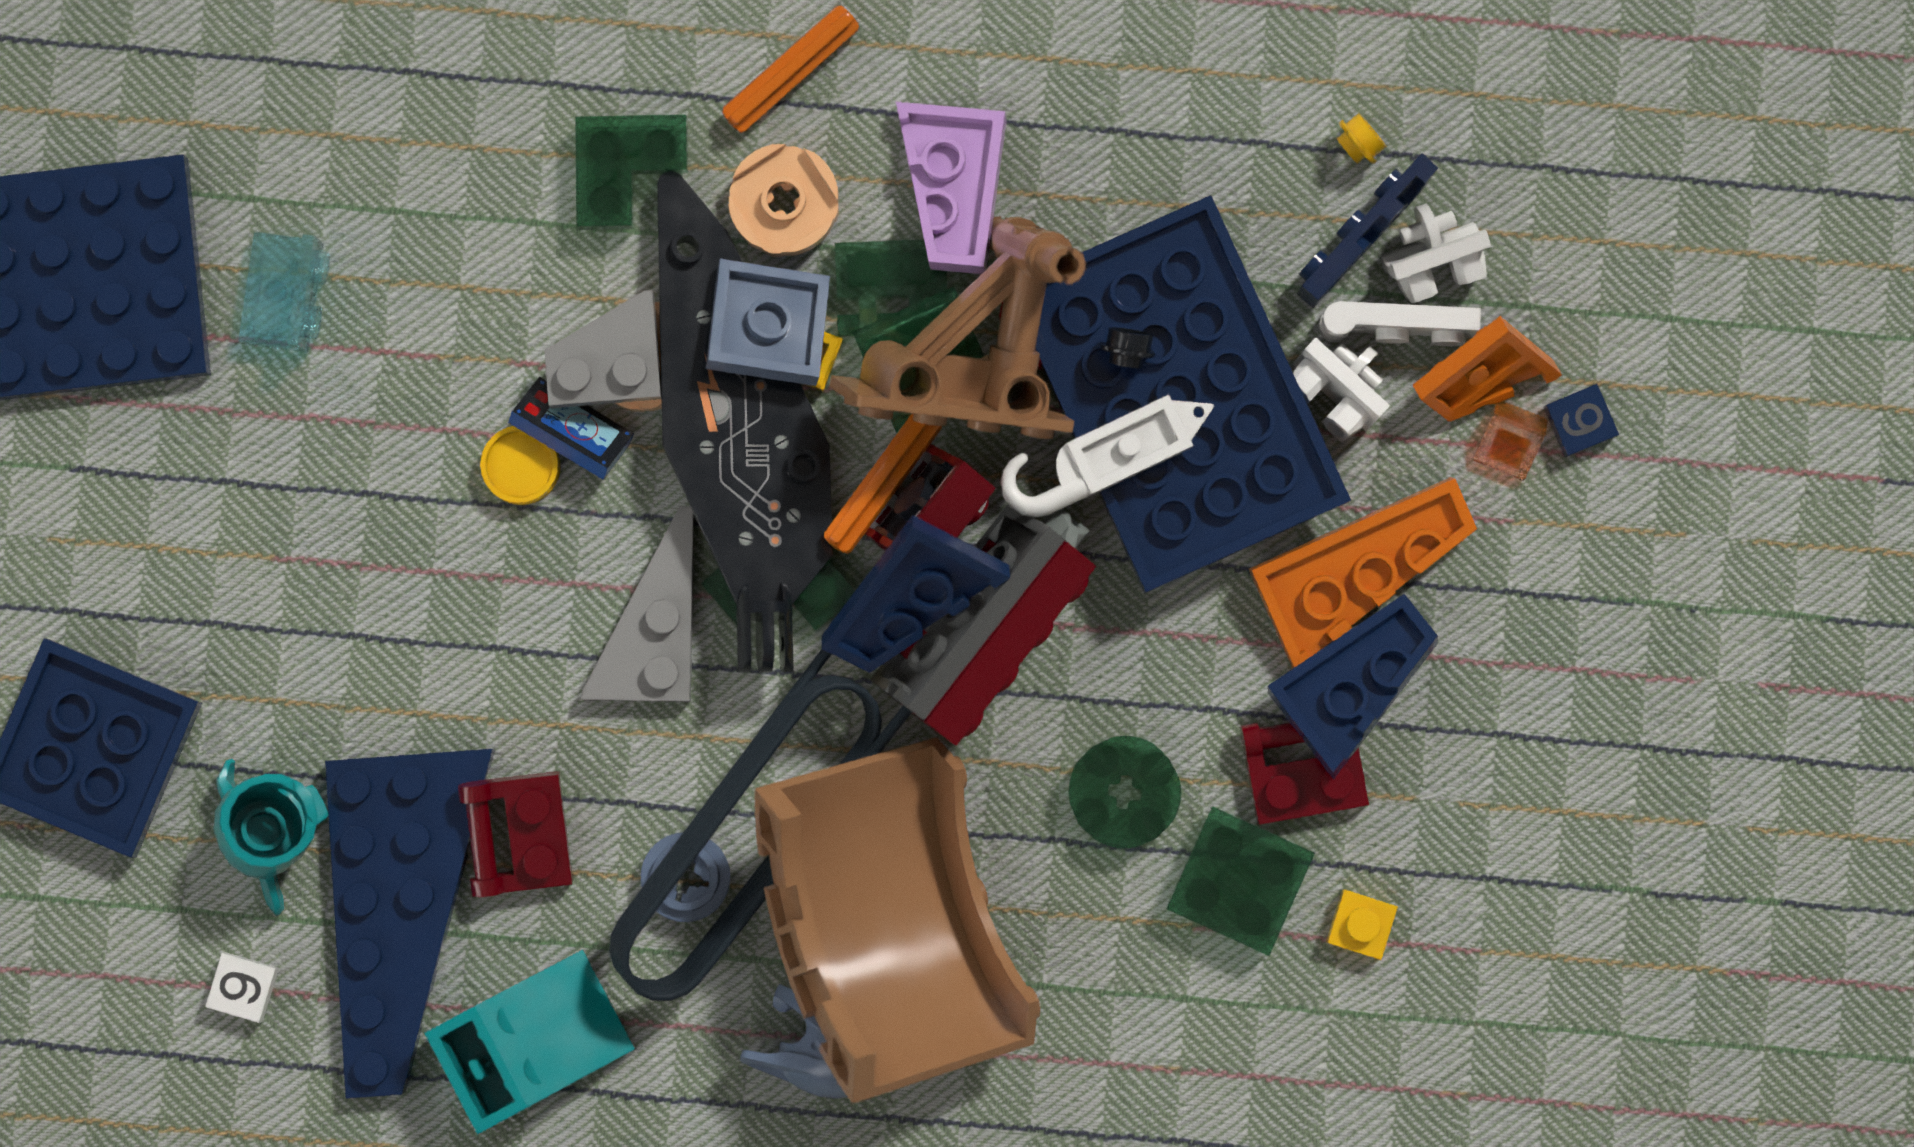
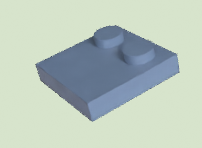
[705,259,830,386]

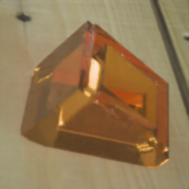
[1472,401,1548,481]

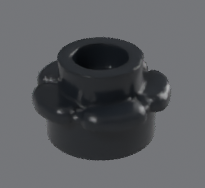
[1100,327,1155,368]

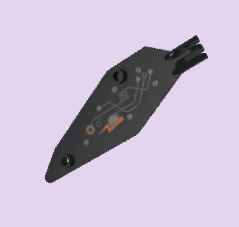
[657,171,833,673]

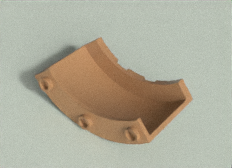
[755,737,1040,1104]

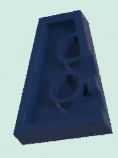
[1297,153,1438,308]
[1267,594,1438,779]

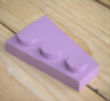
[896,102,1007,274]

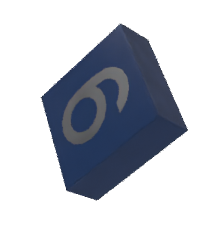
[1543,384,1619,458]

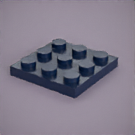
[0,638,202,858]

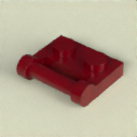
[1240,723,1369,825]
[458,771,573,898]

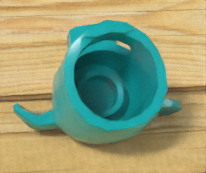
[213,758,328,916]

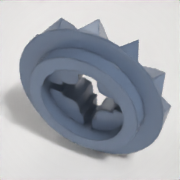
[641,832,730,922]

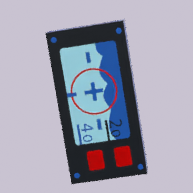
[508,377,634,480]

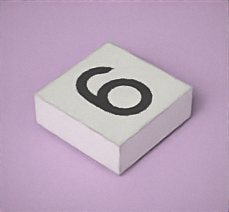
[205,952,279,1023]

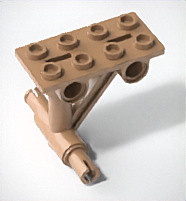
[830,216,1085,439]

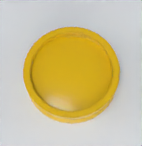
[480,426,561,505]

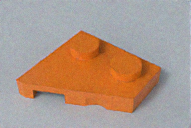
[1413,316,1562,422]

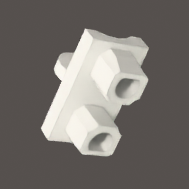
[1380,203,1491,303]
[1293,338,1390,442]

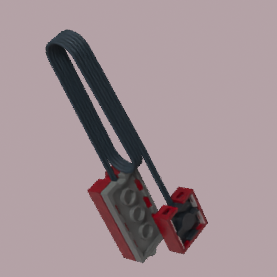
[609,444,1097,1001]

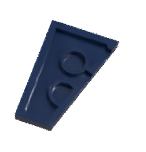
[821,515,1011,673]

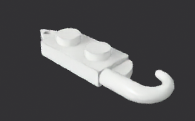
[1000,395,1214,518]

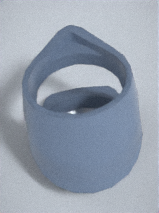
[739,984,847,1099]

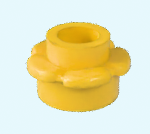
[1336,113,1387,164]

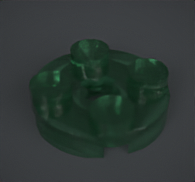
[1068,736,1181,848]

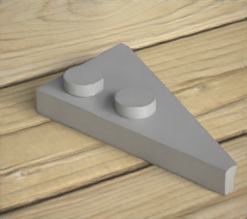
[582,506,695,702]

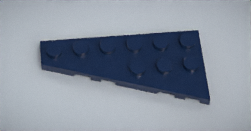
[325,749,496,1099]

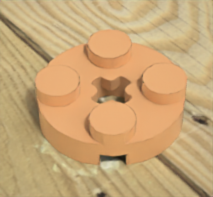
[729,144,839,257]

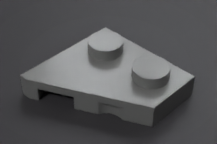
[544,290,661,408]

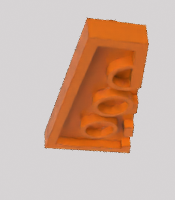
[1249,477,1477,669]

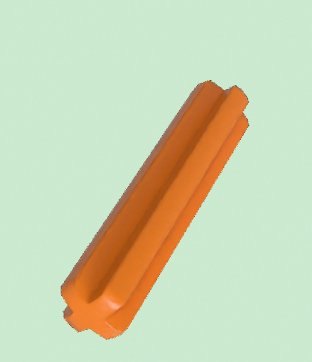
[722,5,859,133]
[824,414,942,554]

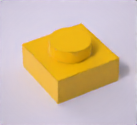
[1326,889,1398,960]

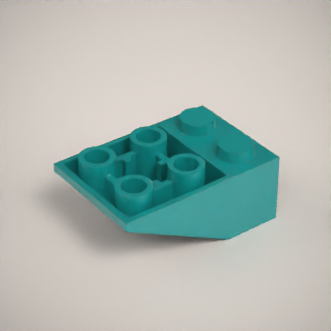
[424,949,635,1135]

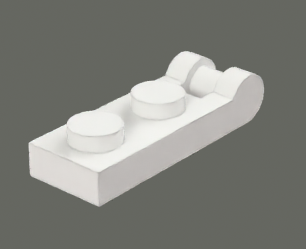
[1318,301,1481,346]

